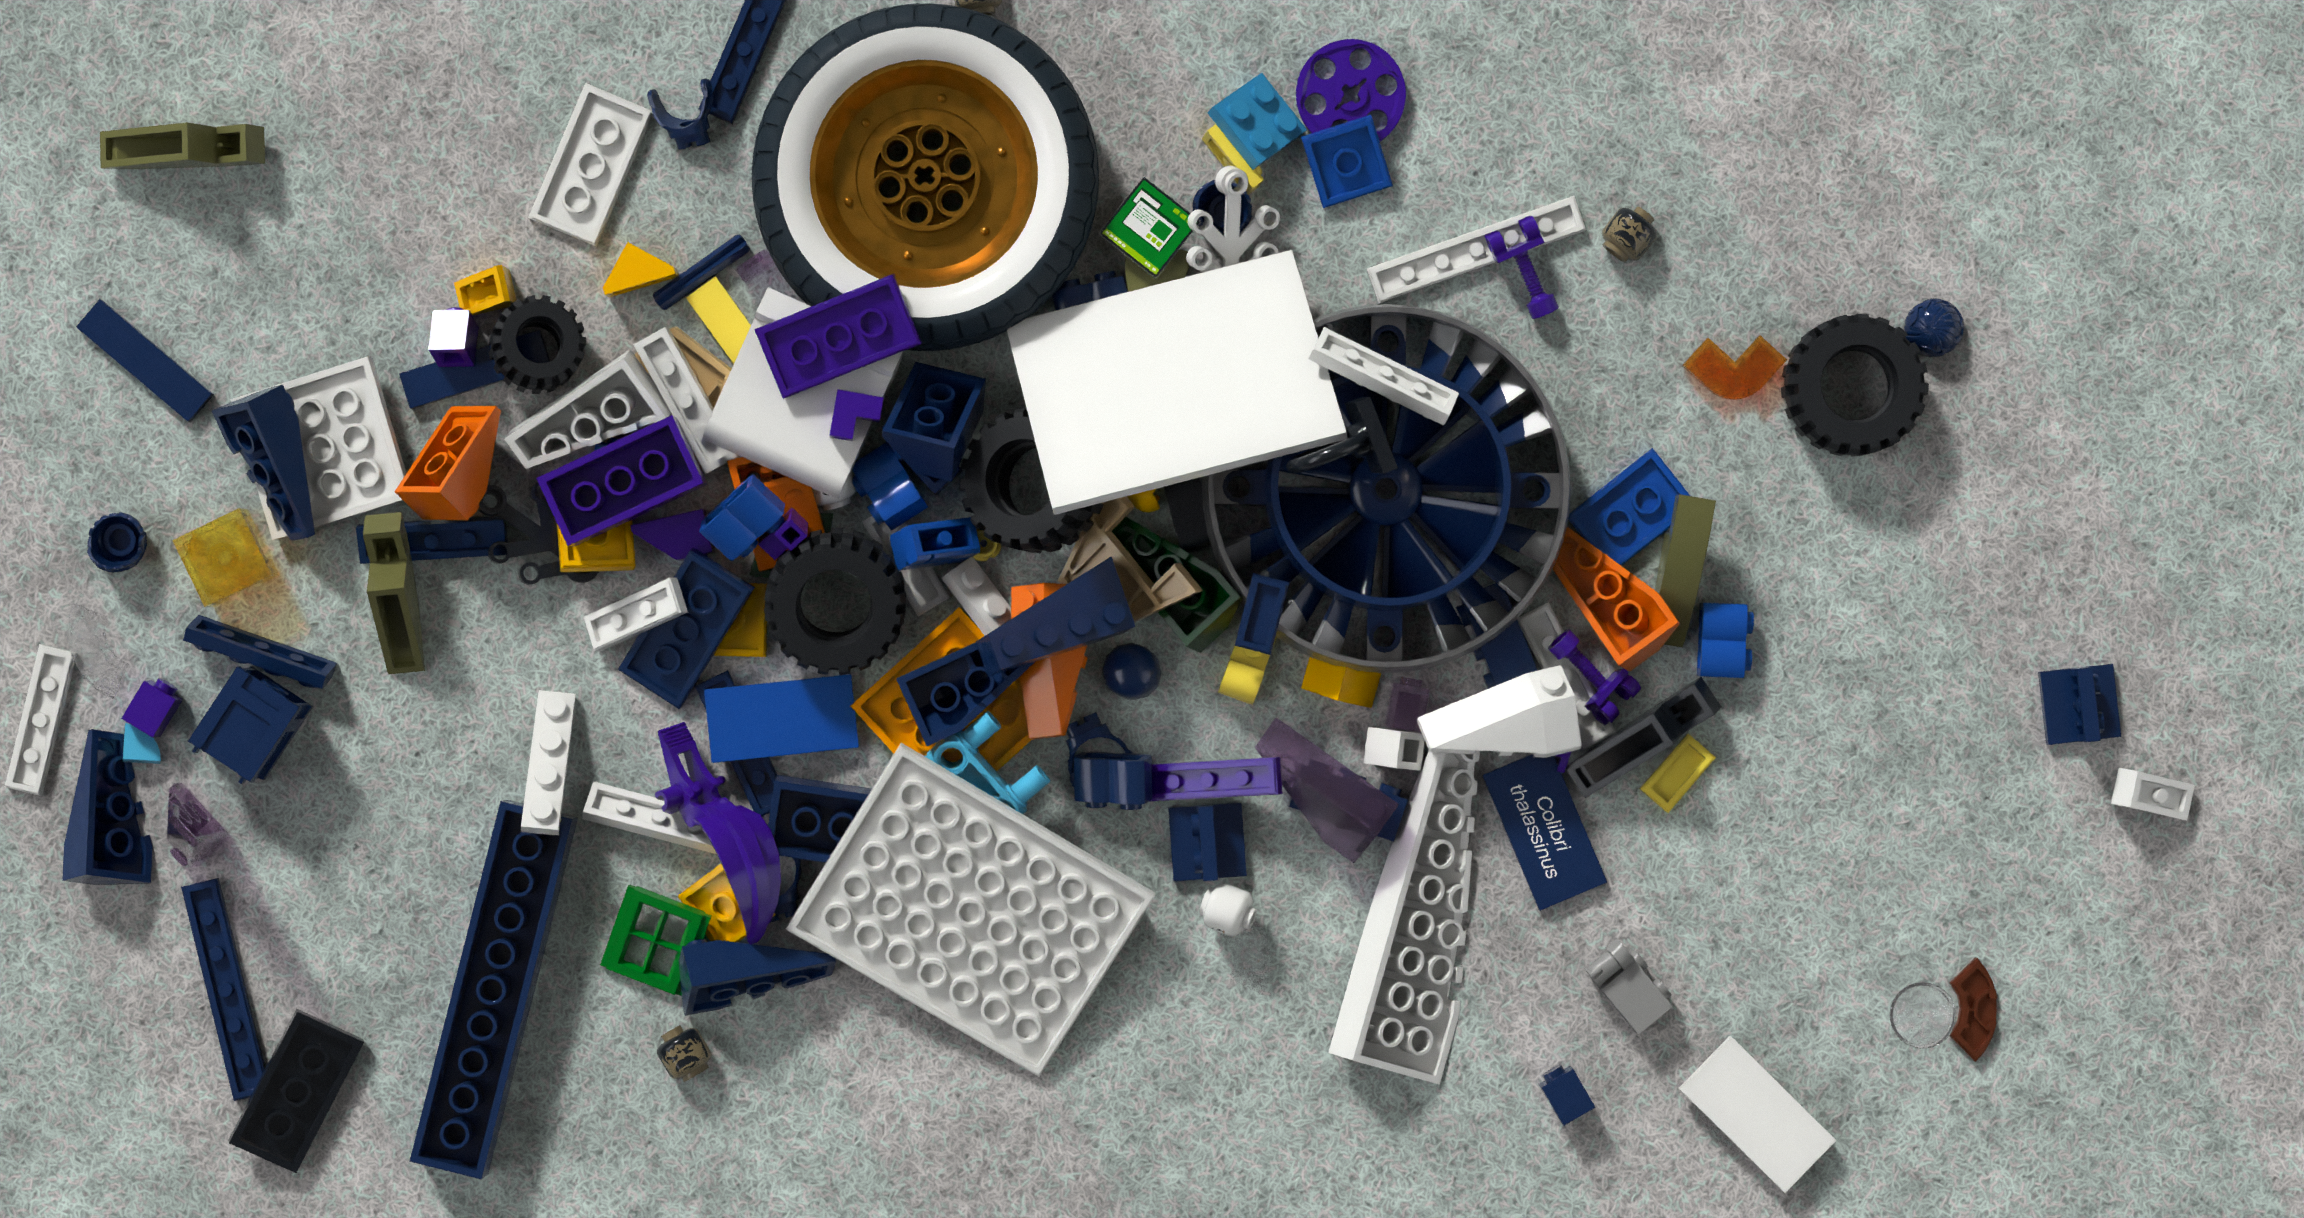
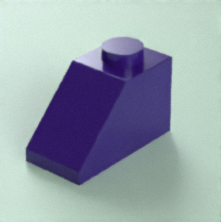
[630,509,716,561]

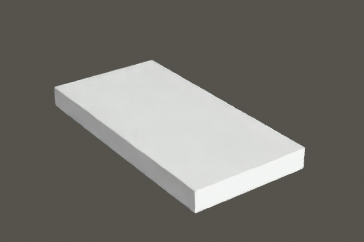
[528,83,653,247]
[1678,1036,1836,1193]

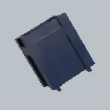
[188,666,313,784]

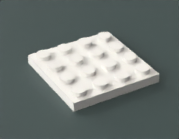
[230,356,406,540]

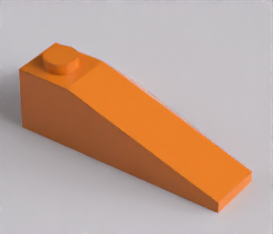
[1552,527,1680,672]
[1011,583,1088,740]

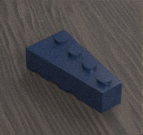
[976,556,1136,677]

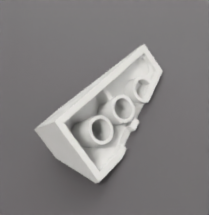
[1417,665,1582,758]

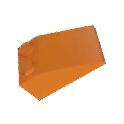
[395,406,501,521]

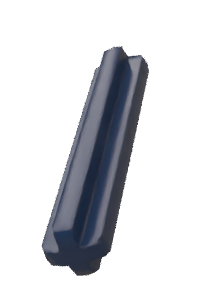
[653,234,750,310]

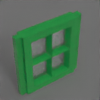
[600,884,712,996]

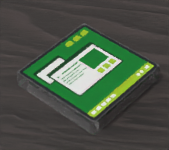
[1098,176,1202,280]

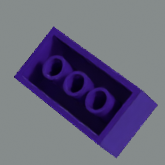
[536,415,708,547]

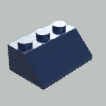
[882,362,986,482]

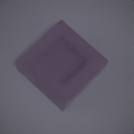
[736,249,775,283]

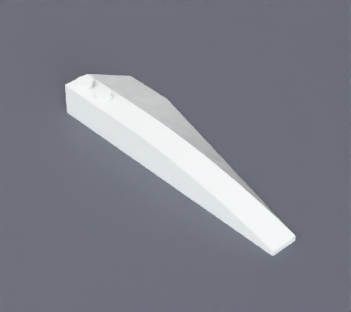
[1328,703,1480,1085]

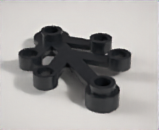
[478,482,599,585]

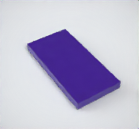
[754,274,922,399]

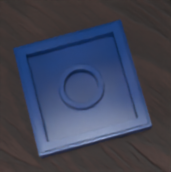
[1301,115,1393,208]

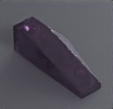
[1254,718,1399,863]
[167,782,232,868]

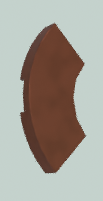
[1948,957,1997,1062]

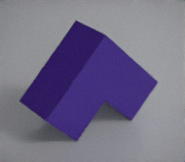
[829,389,884,441]
[758,508,808,560]

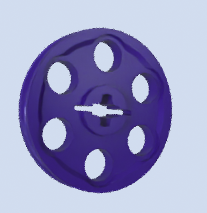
[1296,39,1406,141]

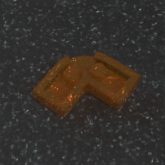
[1681,335,1787,400]

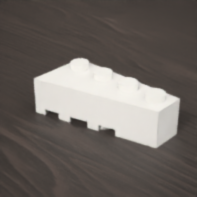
[504,349,671,469]

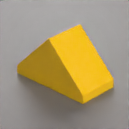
[603,242,679,298]
[454,265,517,316]
[1301,657,1381,708]

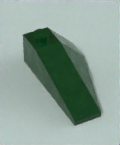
[1112,517,1242,653]

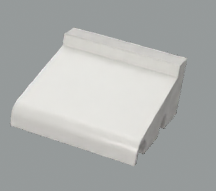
[702,287,903,499]

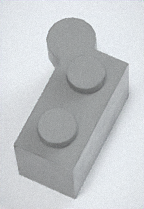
[1584,938,1673,1035]

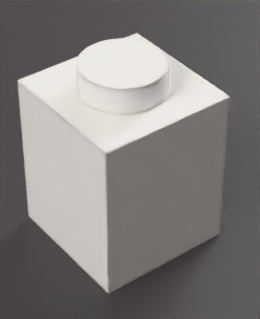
[1364,727,1425,771]

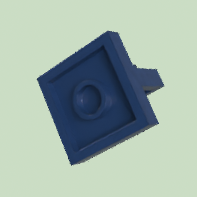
[2038,664,2121,745]
[1168,802,1247,881]

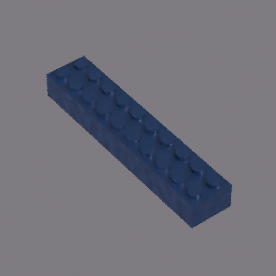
[409,800,578,1180]

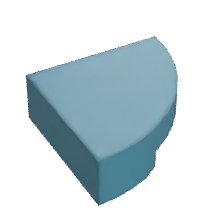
[123,723,161,764]

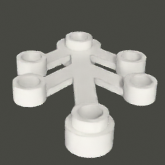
[1186,166,1280,273]

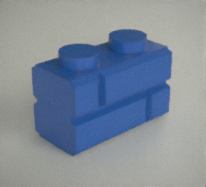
[890,517,980,571]

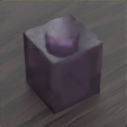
[1384,677,1430,733]

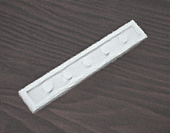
[1366,196,1586,304]

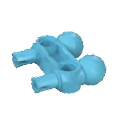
[924,711,1050,814]

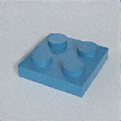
[1207,73,1307,170]

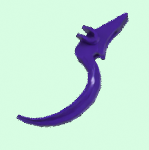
[655,722,781,945]

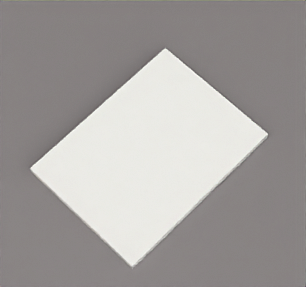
[1007,250,1347,515]
[786,743,1155,1077]

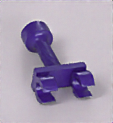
[1485,215,1559,319]
[1548,629,1641,725]

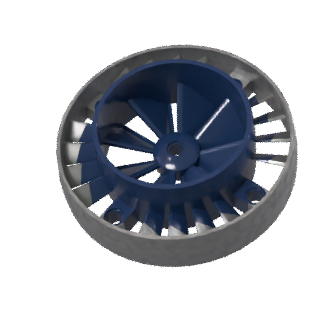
[1202,304,1571,673]

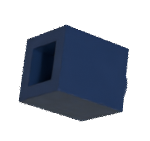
[1538,1064,1595,1126]

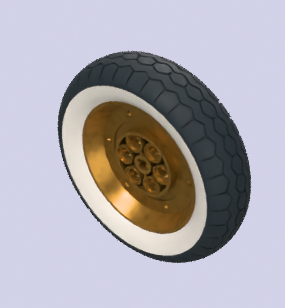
[752,3,1099,351]

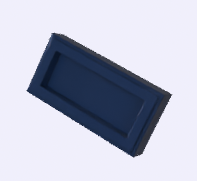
[1235,573,1290,655]

